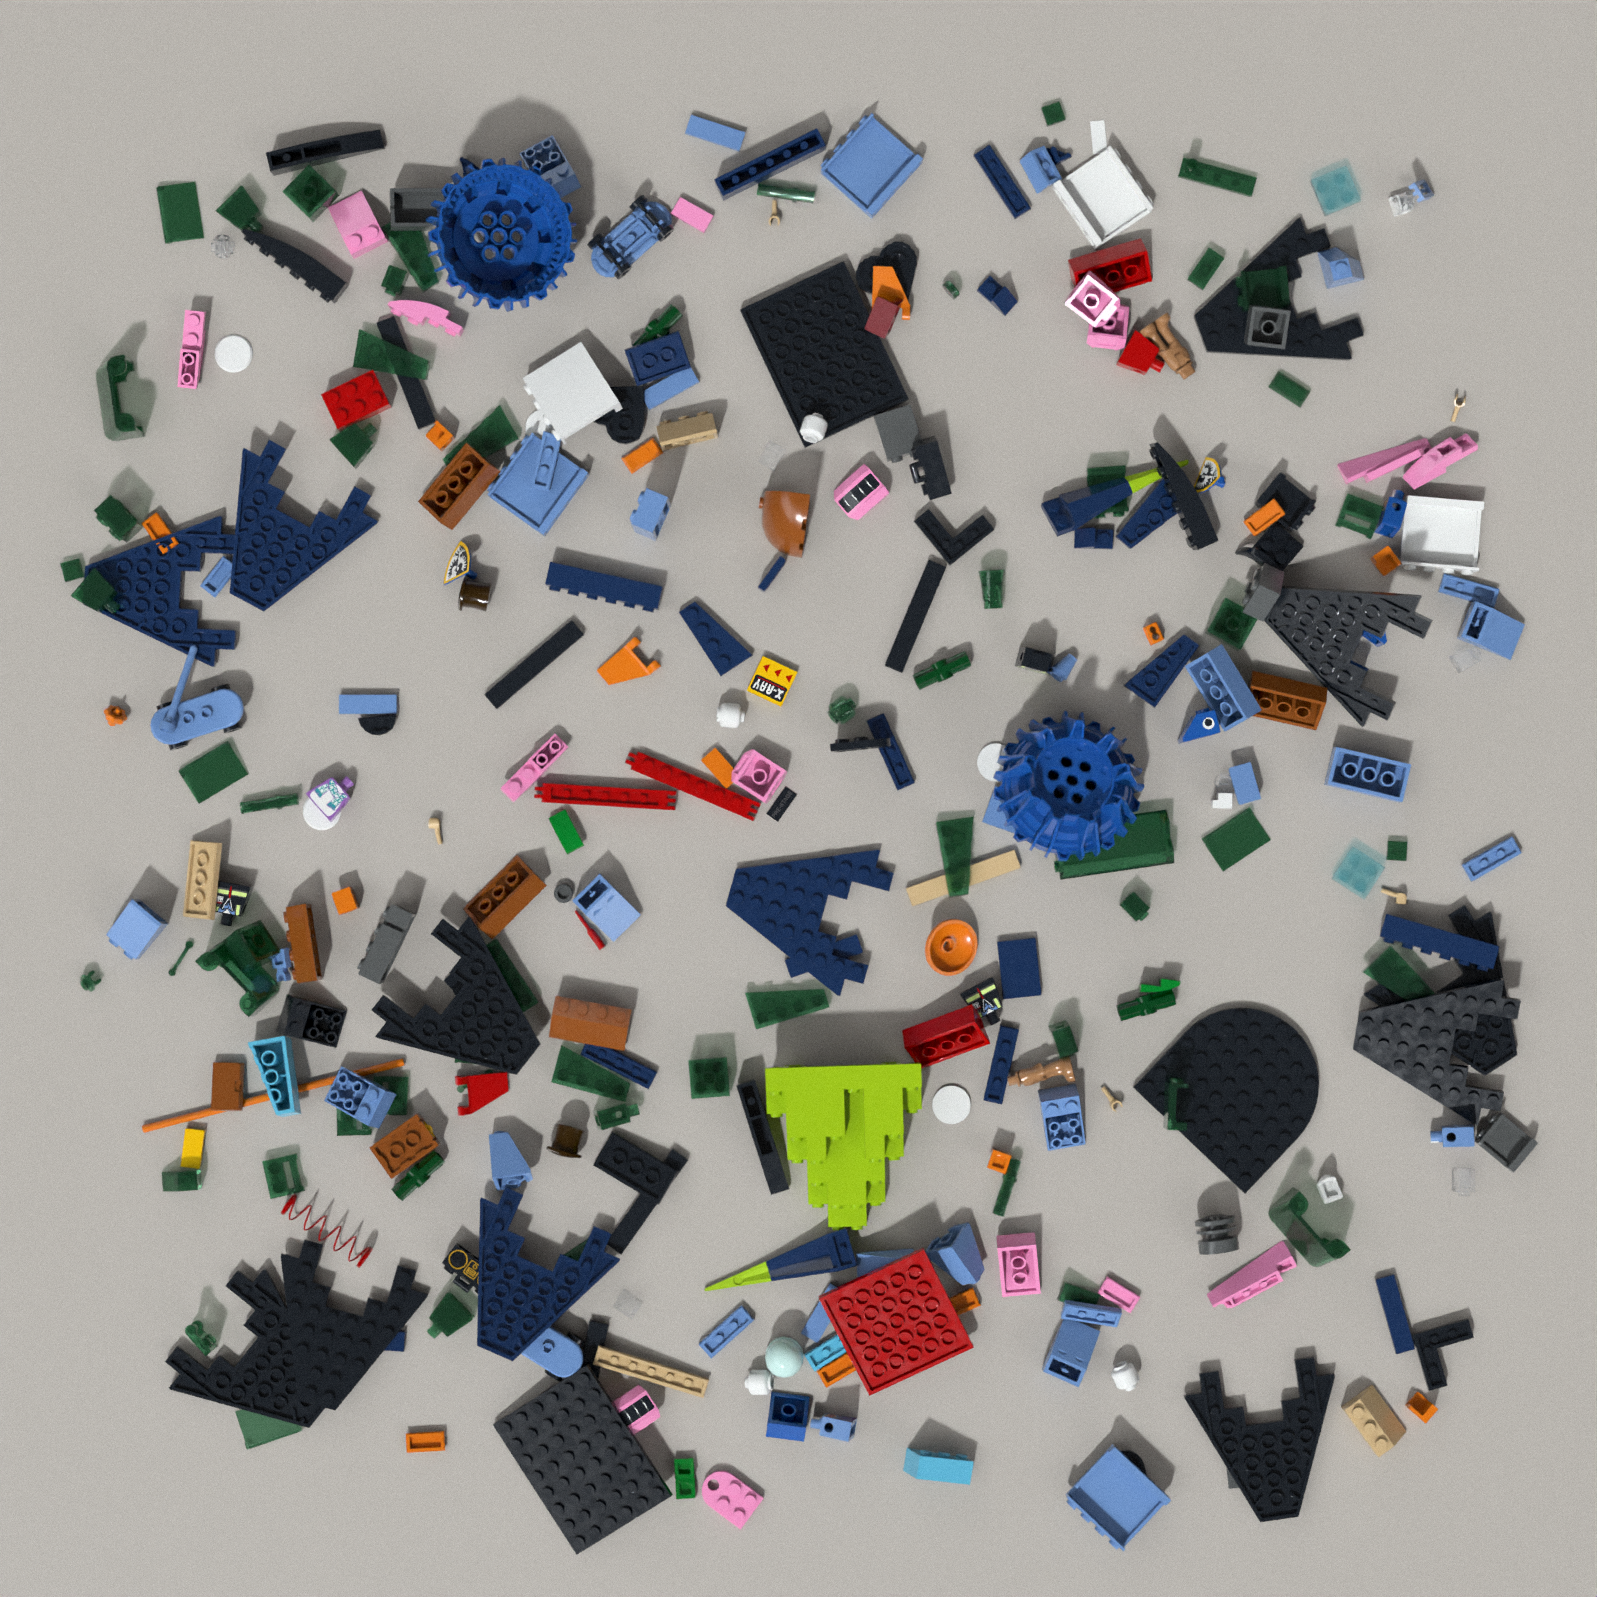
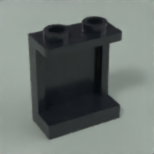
[1254,472,1316,532]

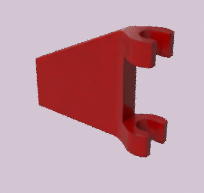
[455,1072,509,1116]

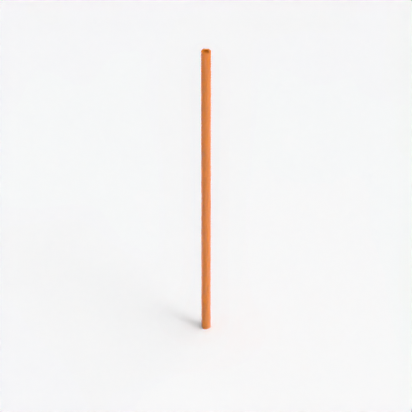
[142,1058,405,1133]

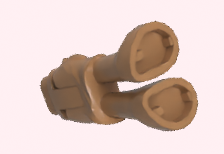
[1139,312,1196,380]
[1007,1056,1076,1087]

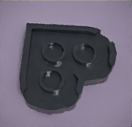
[856,242,917,300]
[593,386,644,445]

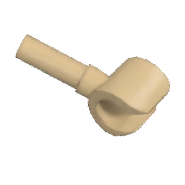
[768,200,780,226]
[1451,394,1466,422]
[429,818,443,845]
[1381,888,1407,904]
[1101,1086,1123,1112]

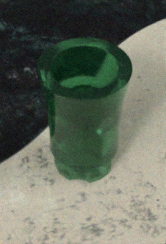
[978,570,1005,609]

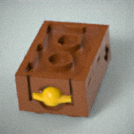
[369,1113,441,1179]

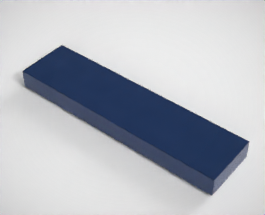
[973,145,1031,219]
[866,713,915,791]
[785,934,863,978]
[983,1025,1019,1105]
[580,1044,657,1089]
[1375,1274,1415,1354]

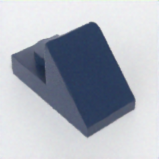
[977,276,1018,316]
[1074,528,1113,549]

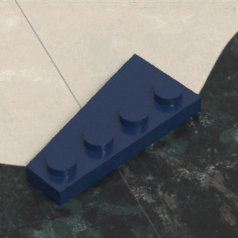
[1115,478,1178,549]
[679,602,753,676]
[1123,635,1200,708]

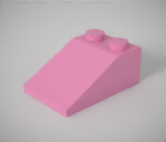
[328,191,388,259]
[996,1232,1041,1297]

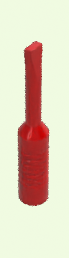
[575,910,606,950]

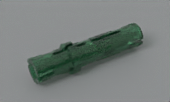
[757,183,815,204]
[240,793,299,814]
[992,1158,1021,1217]

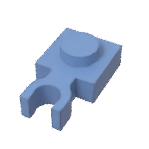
[270,948,292,982]

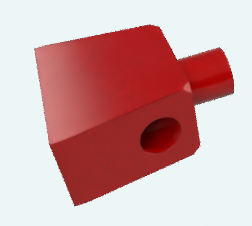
[1116,330,1165,375]

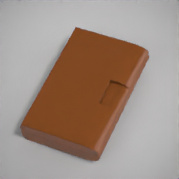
[211,1062,245,1111]

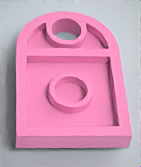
[702,1470,764,1530]

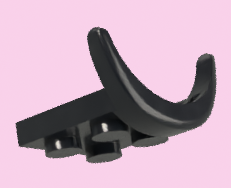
[1235,521,1304,571]

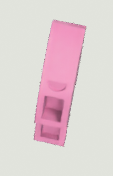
[388,300,464,337]
[177,310,206,389]
[1403,433,1478,490]
[500,734,568,802]

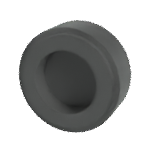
[554,884,573,903]

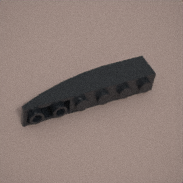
[266,130,385,176]
[241,229,349,304]
[1149,442,1219,550]
[736,1079,789,1195]

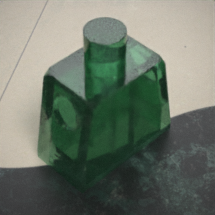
[215,185,263,233]
[329,423,378,469]
[71,568,120,614]
[1048,1020,1079,1059]
[593,1103,640,1130]
[427,1291,475,1339]

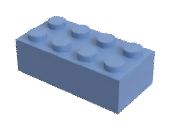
[629,488,671,541]
[1185,644,1262,732]
[1324,747,1411,803]

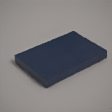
[624,330,691,386]
[997,938,1041,999]

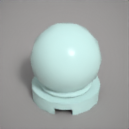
[765,1336,803,1378]

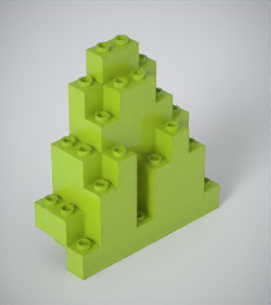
[765,1062,922,1230]

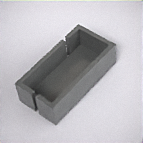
[389,188,445,231]
[357,904,417,984]

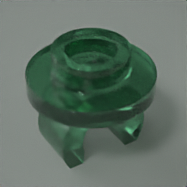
[80,971,101,992]

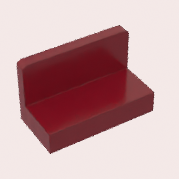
[865,296,903,339]

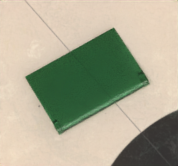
[156,182,204,244]
[178,741,248,804]
[1202,807,1271,871]
[235,1410,302,1450]

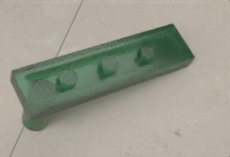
[1178,158,1257,197]

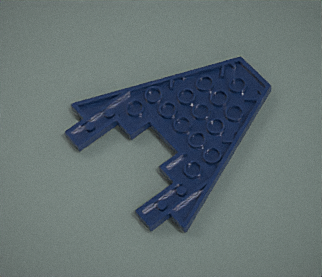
[230,440,378,612]
[83,516,236,667]
[726,850,894,996]
[477,1187,620,1362]

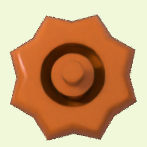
[104,705,127,726]

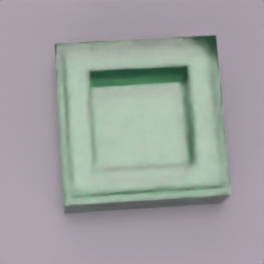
[1041,102,1066,127]
[60,558,84,582]
[1386,841,1407,861]

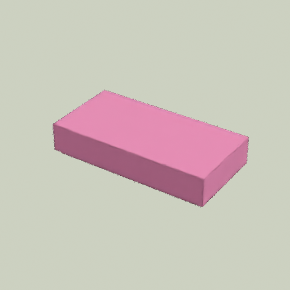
[671,197,714,233]
[1097,1276,1140,1313]

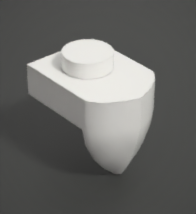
[1316,1174,1343,1204]

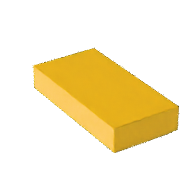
[180,1128,205,1169]

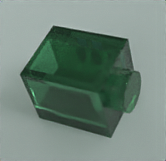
[381,265,409,297]
[1119,892,1150,922]

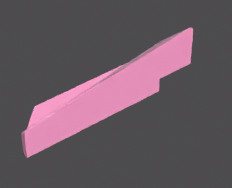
[1337,438,1432,484]
[1207,1241,1297,1308]

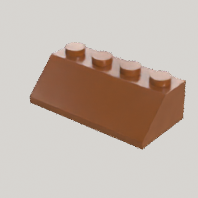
[418,443,501,530]
[1248,671,1327,730]
[463,855,547,940]
[283,904,322,983]
[549,996,632,1051]

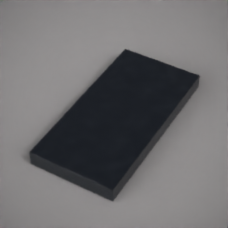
[593,1132,679,1205]

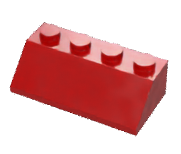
[1068,238,1152,292]
[902,1004,990,1069]

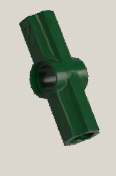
[632,304,683,346]
[912,651,972,690]
[1116,989,1176,1021]
[391,1150,445,1201]

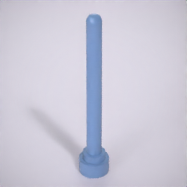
[159,645,198,734]

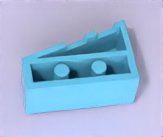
[903,1448,974,1485]

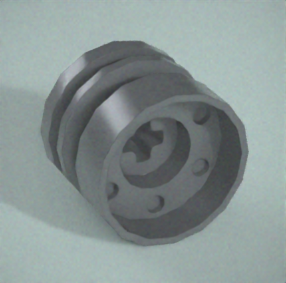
[1195,1214,1240,1255]

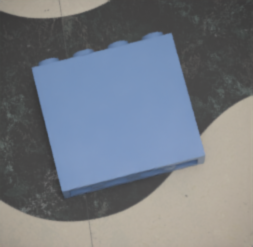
[821,113,923,219]
[487,433,589,537]
[1065,1444,1171,1551]

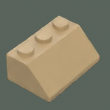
[656,411,718,451]
[1341,1384,1406,1457]

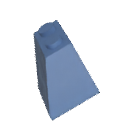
[106,899,169,960]

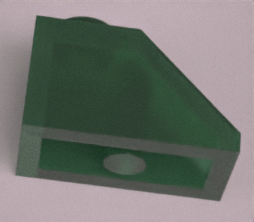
[161,1169,202,1192]

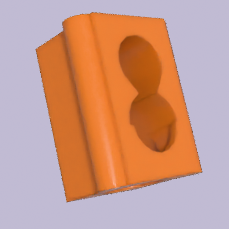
[1143,622,1164,645]

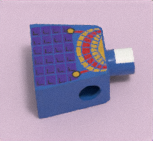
[1374,490,1407,538]

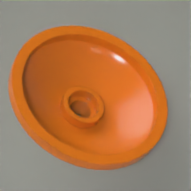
[925,919,977,976]

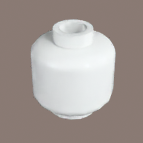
[800,413,828,443]
[716,702,745,728]
[1111,1361,1140,1391]
[745,1370,774,1395]

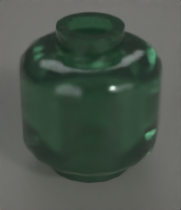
[827,696,856,725]

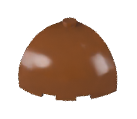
[759,491,810,558]

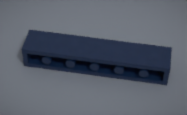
[714,128,826,201]
[545,562,663,613]
[1380,914,1499,972]

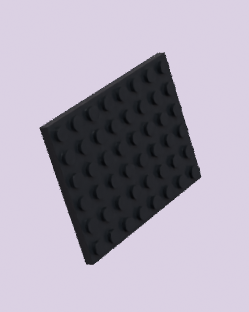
[740,261,909,448]
[493,1364,673,1555]

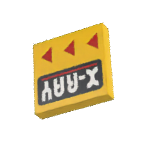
[747,656,798,707]

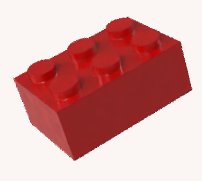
[321,370,392,432]

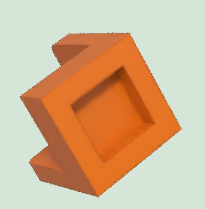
[426,420,455,452]
[1370,546,1402,576]
[332,887,359,915]
[987,1148,1012,1174]
[1405,1392,1438,1423]

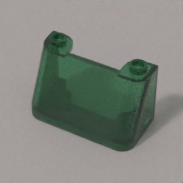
[96,355,145,441]
[195,938,279,1017]
[1268,1187,1351,1267]

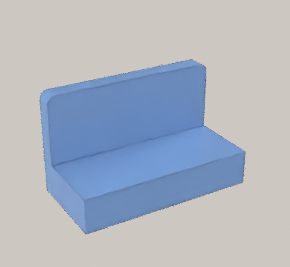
[1020,146,1062,194]
[1228,762,1261,805]

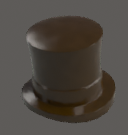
[458,575,491,612]
[546,1124,585,1158]

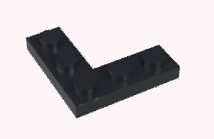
[914,509,995,566]
[1412,1318,1474,1391]

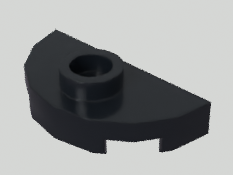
[358,714,397,736]

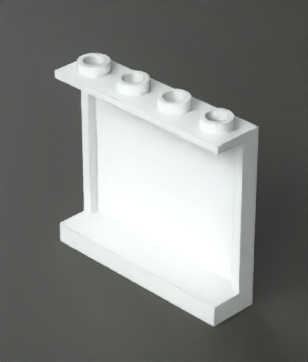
[1052,146,1153,250]
[523,342,623,445]
[1399,495,1484,575]

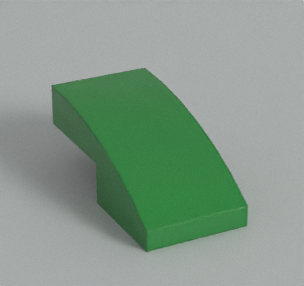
[548,810,584,855]
[1139,978,1181,992]
[674,1458,696,1499]

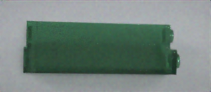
[1054,810,1174,880]

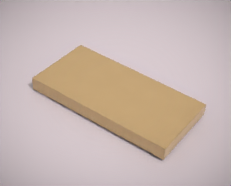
[183,840,222,920]

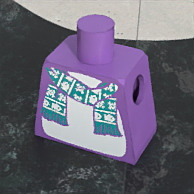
[306,776,354,822]

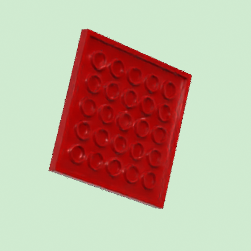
[819,1247,974,1396]

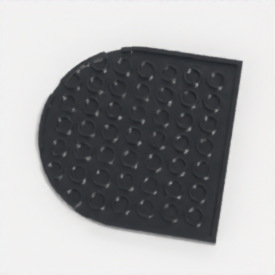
[1133,1008,1319,1194]

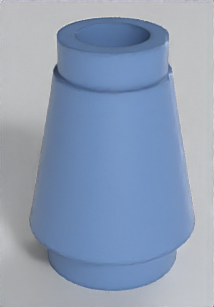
[1050,654,1077,682]

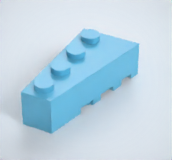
[248,1036,301,1117]

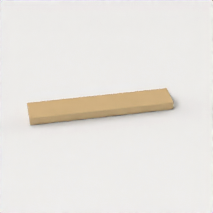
[906,850,1021,906]
[593,1345,709,1398]

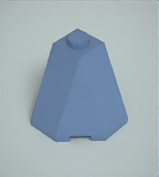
[1317,247,1364,289]
[489,1131,533,1191]
[926,1222,985,1285]

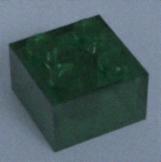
[282,165,340,222]
[94,495,144,542]
[1205,598,1258,651]
[223,920,281,973]
[688,1056,730,1099]

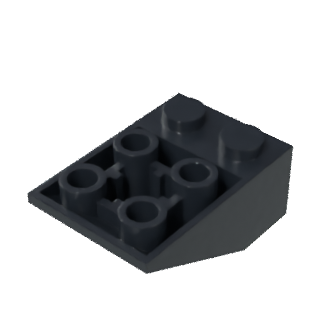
[276,994,347,1048]

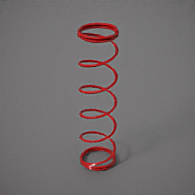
[281,1194,373,1268]

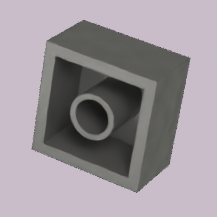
[1243,304,1291,349]
[1242,563,1285,621]

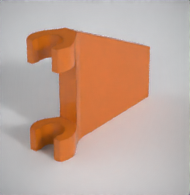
[872,266,910,320]
[597,637,661,685]

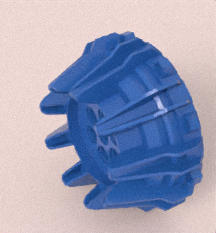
[426,158,577,312]
[993,711,1145,861]

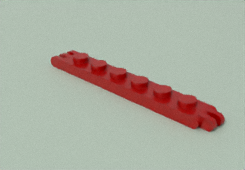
[625,752,761,821]
[534,783,677,810]

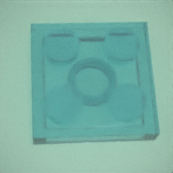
[1310,166,1361,216]
[1331,846,1385,900]

